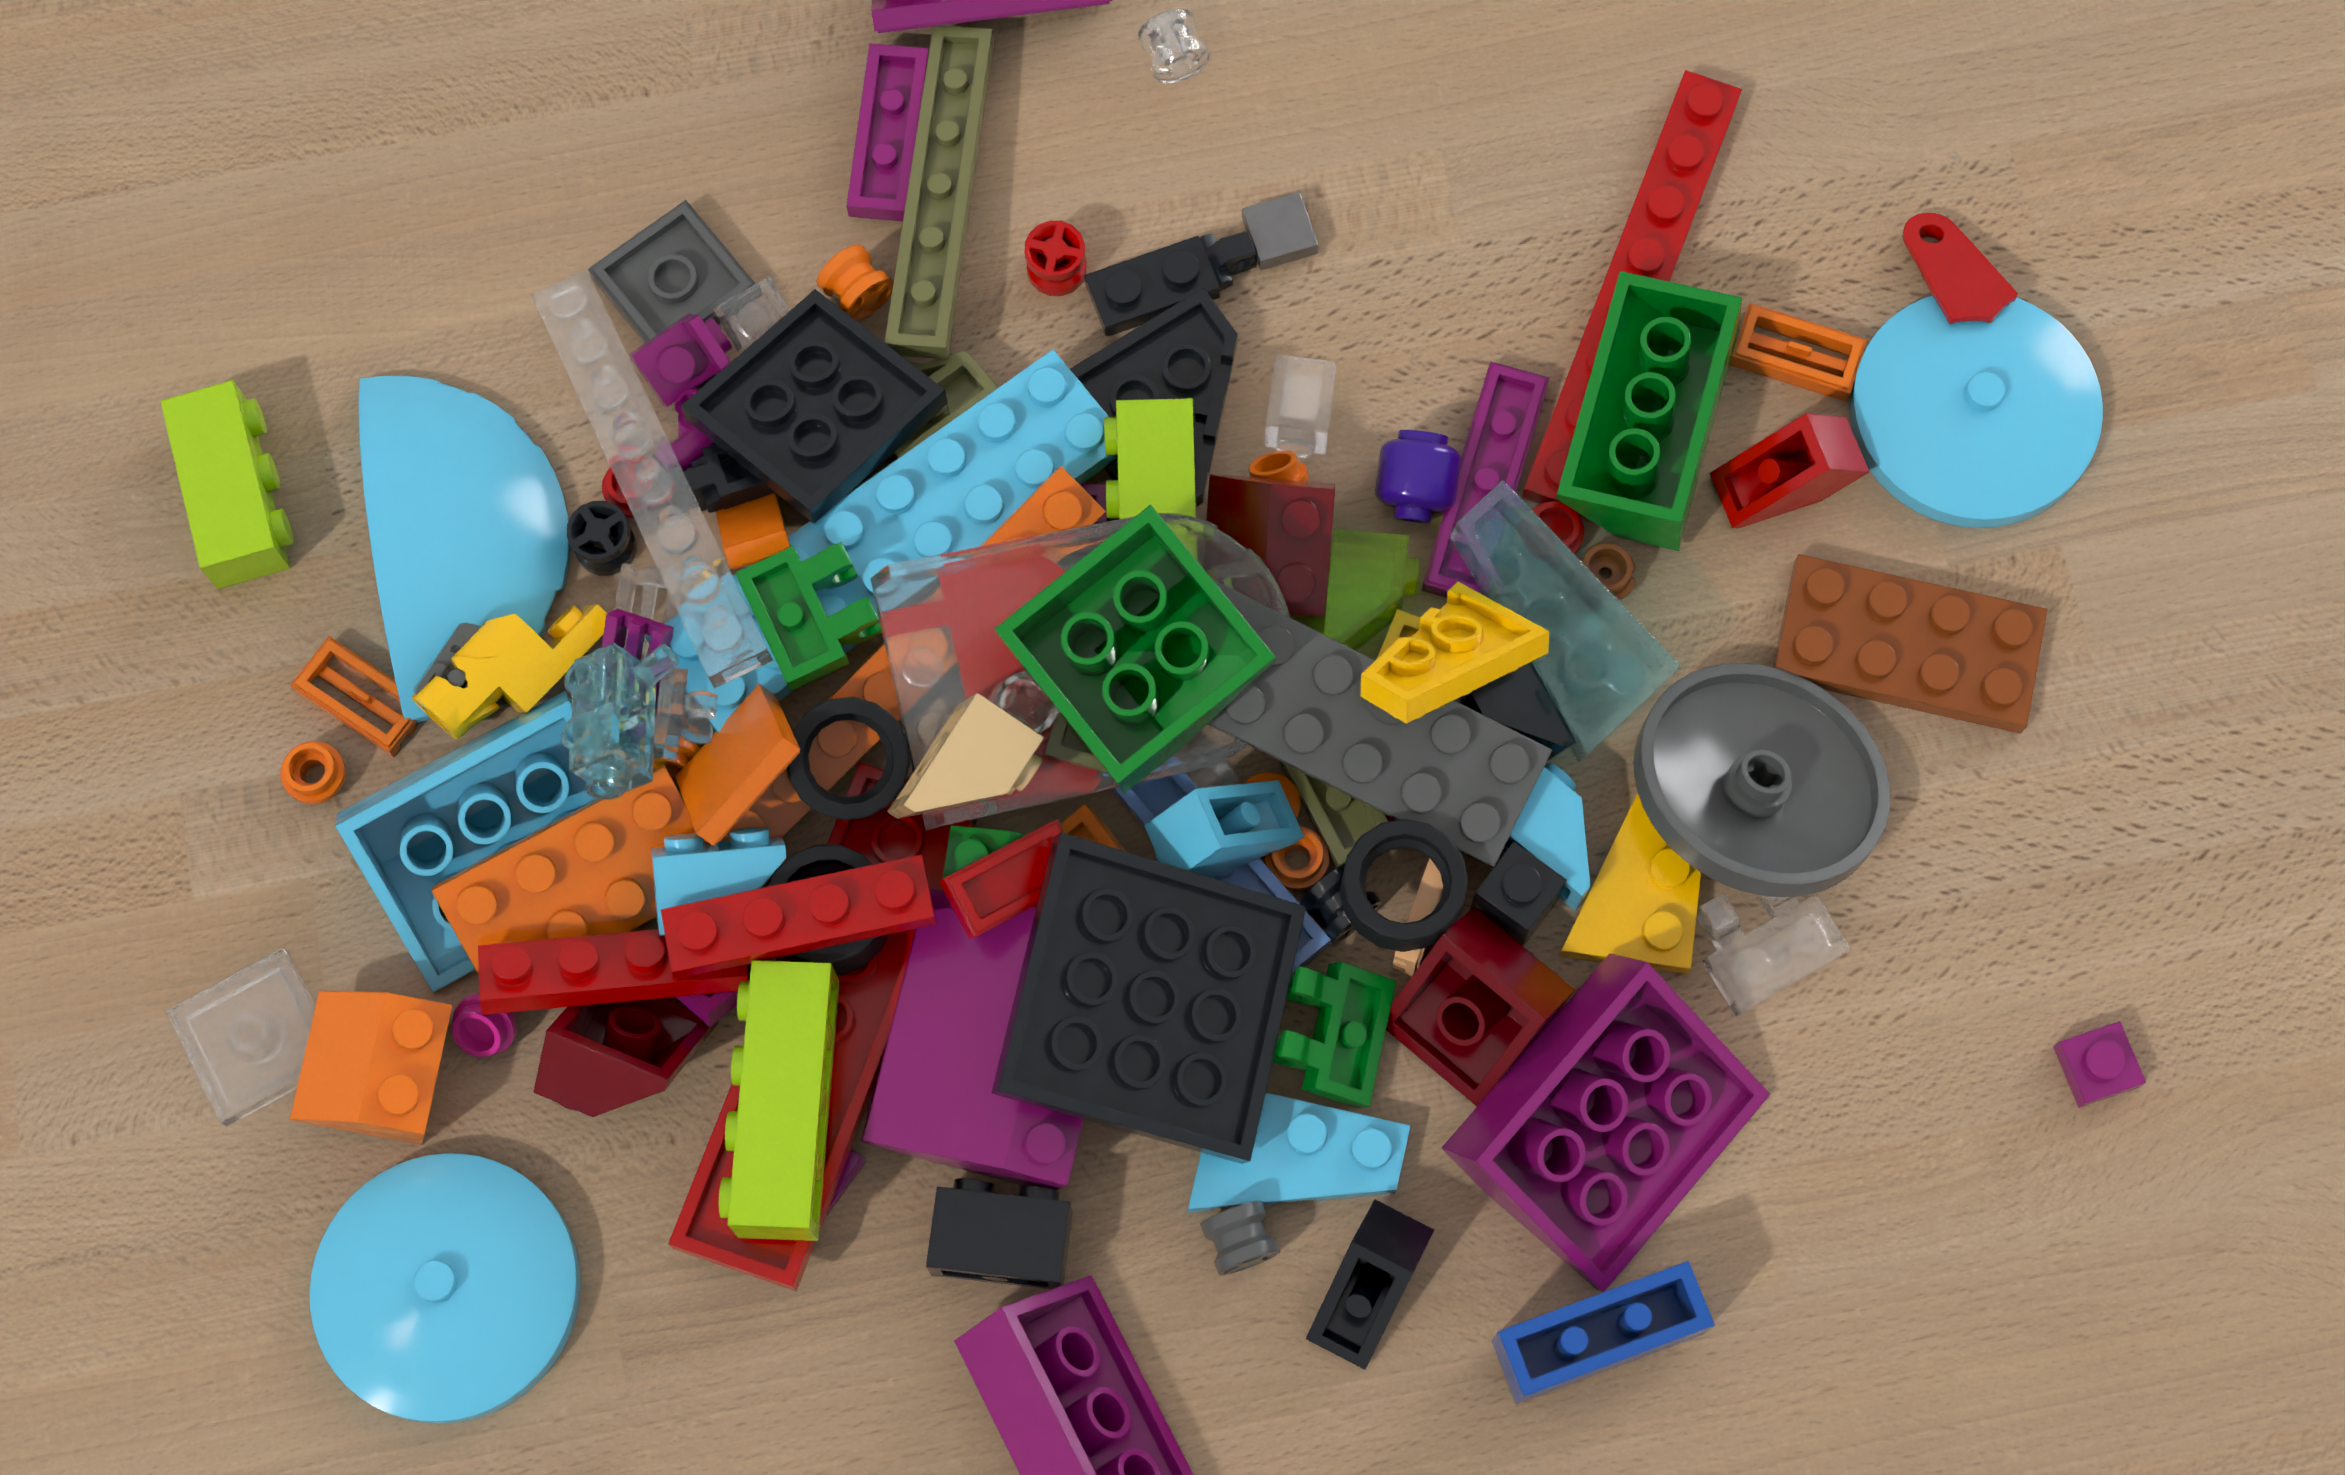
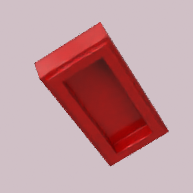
[939,819,1064,940]

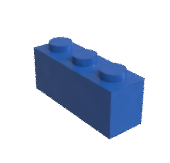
[1491,1261,1715,1405]

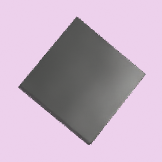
[588,200,760,343]

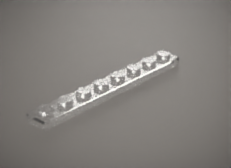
[531,269,773,689]

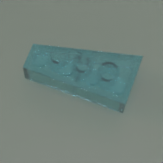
[1450,480,1681,762]

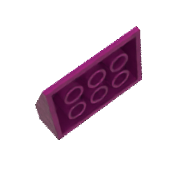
[861,888,1083,1190]
[1442,953,1770,1292]

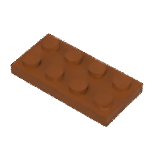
[1773,554,2047,734]

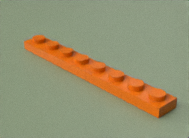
[720,466,1106,842]

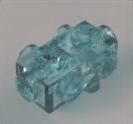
[561,643,680,799]

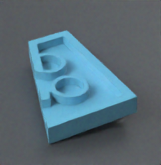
[1188,1093,1410,1213]

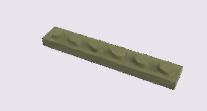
[884,25,995,359]

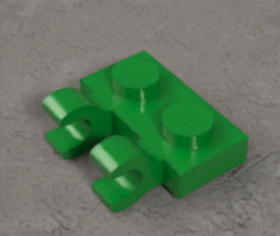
[735,542,885,691]
[1272,962,1396,1108]

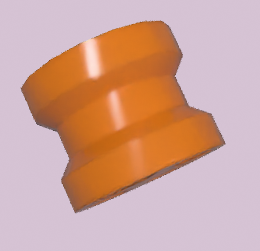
[816,244,894,322]

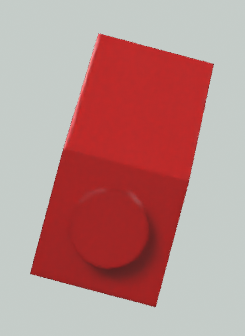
[1710,413,1870,528]

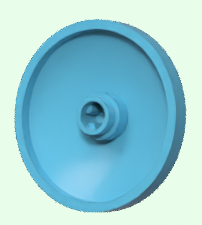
[1849,295,2103,528]
[309,1153,581,1424]

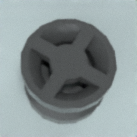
[1200,1201,1281,1276]

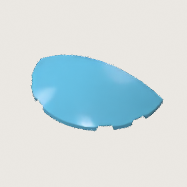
[358,376,571,723]

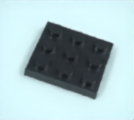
[681,289,948,524]

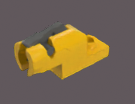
[411,604,607,740]

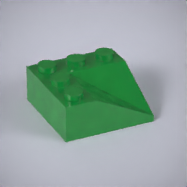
[994,504,1276,793]

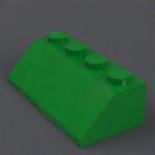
[1557,271,1742,551]

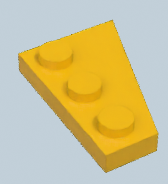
[1360,582,1550,724]
[1559,793,1701,974]

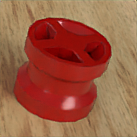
[1024,221,1087,296]

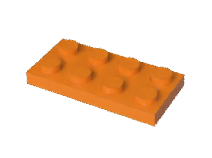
[431,764,707,975]

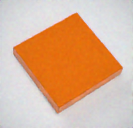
[675,684,800,846]

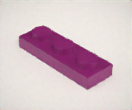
[846,43,929,221]

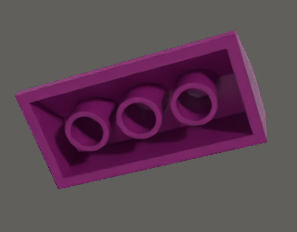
[954,1275,1193,1475]

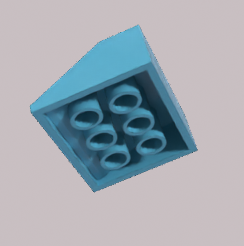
[335,691,619,993]

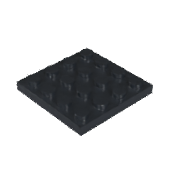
[991,832,1306,1164]

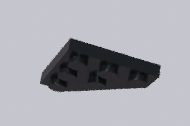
[1070,287,1238,507]

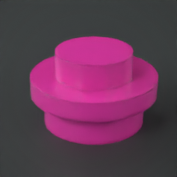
[452,993,517,1057]

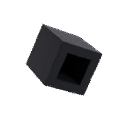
[1469,842,1567,946]

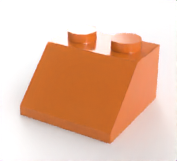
[290,991,452,1145]

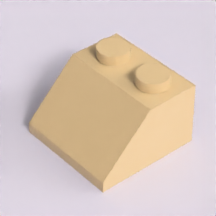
[887,693,1044,819]

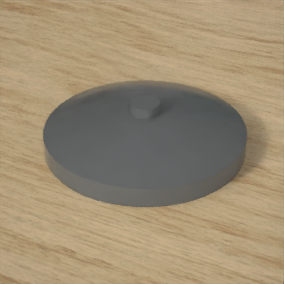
[1633,663,1890,897]

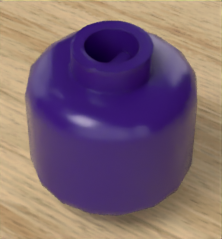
[1375,430,1461,523]

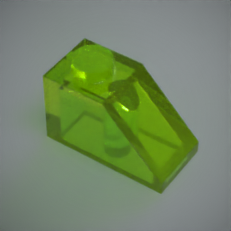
[1323,529,1419,651]

